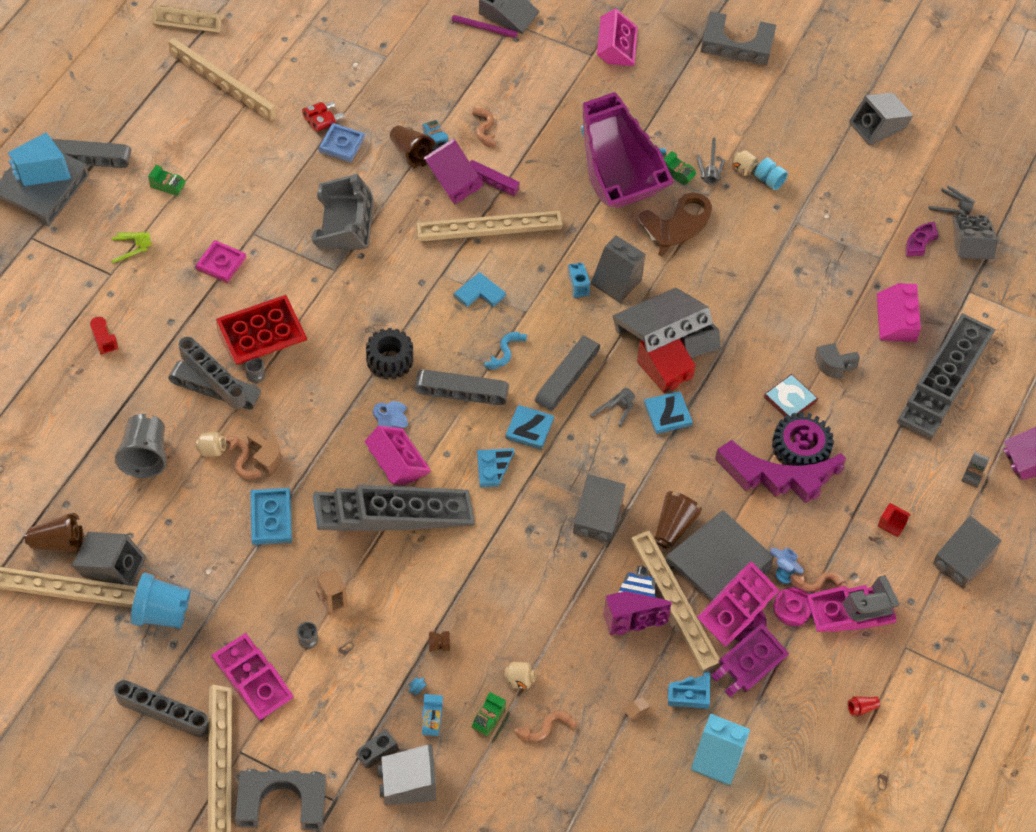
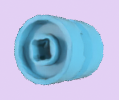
[754,157,788,190]

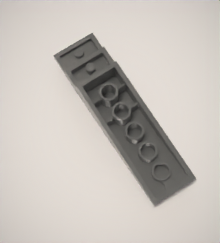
[897,313,996,440]
[313,485,475,531]

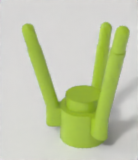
[111,232,151,263]

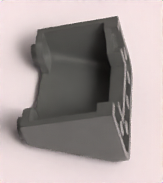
[312,174,374,250]

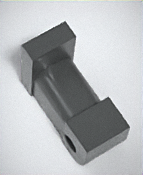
[843,575,900,621]

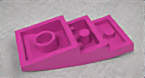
[697,561,779,647]
[807,585,897,632]
[211,633,294,721]

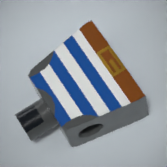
[618,566,655,597]

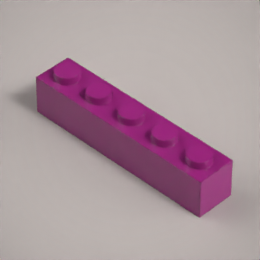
[470,160,520,196]

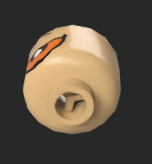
[732,150,758,177]
[504,662,536,689]

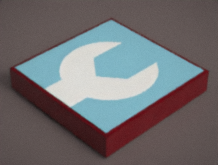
[764,374,818,417]

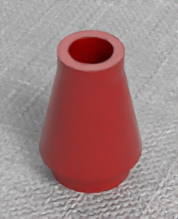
[847,696,880,717]

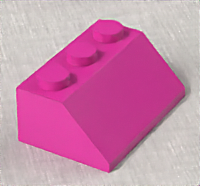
[597,8,638,66]
[877,283,921,342]
[364,426,431,485]

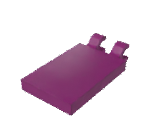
[711,623,789,697]

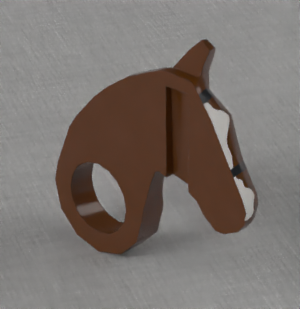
[638,192,712,257]

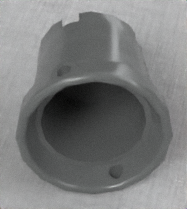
[115,414,166,478]

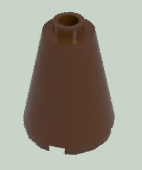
[390,125,436,168]
[655,491,702,548]
[24,513,84,553]

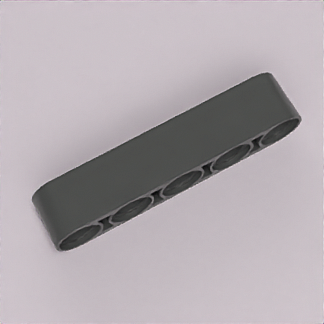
[52,139,131,168]
[535,336,601,411]
[178,337,246,409]
[168,361,261,410]
[414,370,509,405]
[114,680,209,737]

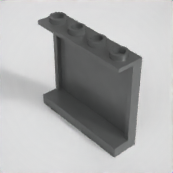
[0,153,89,227]
[612,288,713,352]
[666,510,774,601]

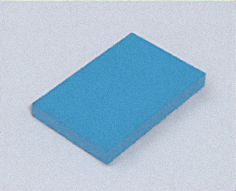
[250,488,292,545]

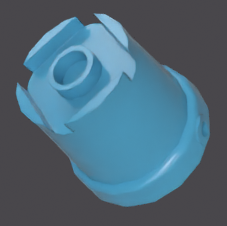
[130,572,191,629]

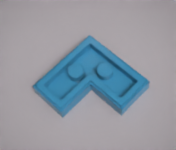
[454,272,506,307]

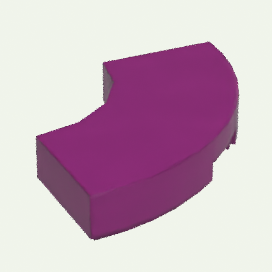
[906,222,939,257]

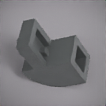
[814,343,860,378]

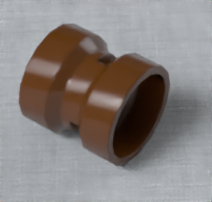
[429,631,450,652]

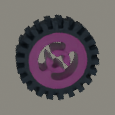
[772,412,834,466]

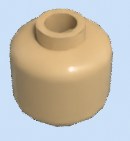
[196,432,226,457]

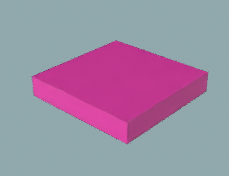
[195,240,246,283]

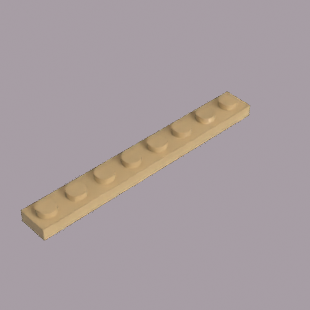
[168,38,276,121]
[416,210,562,242]
[631,531,721,673]
[0,567,137,608]
[208,685,232,832]

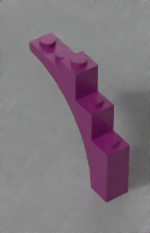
[715,440,846,503]

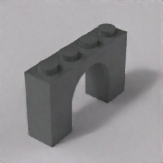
[701,11,777,66]
[235,769,327,831]

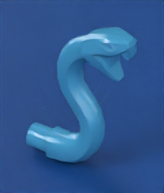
[484,332,527,370]

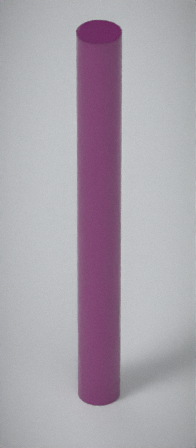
[452,15,518,38]

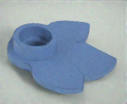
[373,401,408,428]
[770,547,804,574]

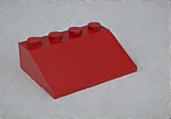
[216,295,307,365]

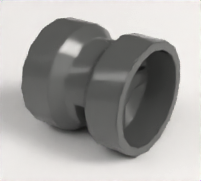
[245,358,265,383]
[297,622,318,649]

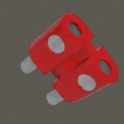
[302,101,344,132]

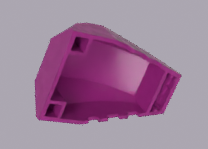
[582,92,674,208]

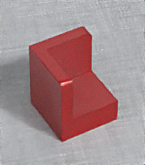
[878,503,910,537]

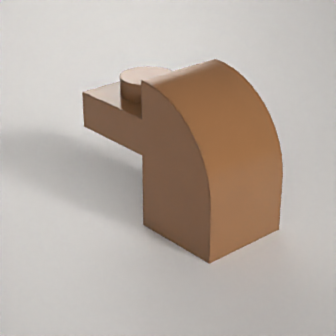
[247,431,281,477]

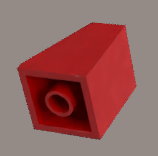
[637,338,696,393]

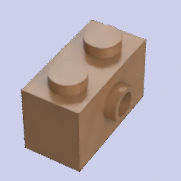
[316,569,347,615]

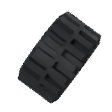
[366,328,413,380]

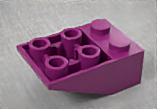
[603,591,672,635]

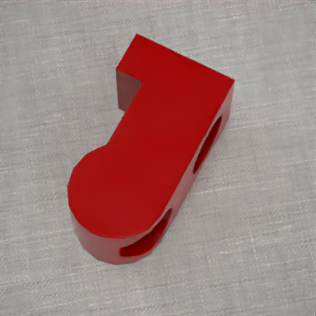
[90,317,119,355]

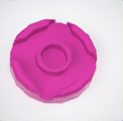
[773,587,812,626]

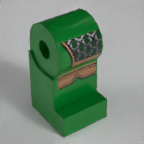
[664,151,696,185]
[148,165,186,196]
[471,692,506,736]

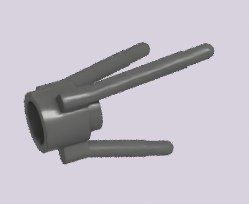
[696,137,725,184]
[928,185,975,214]
[590,388,635,427]

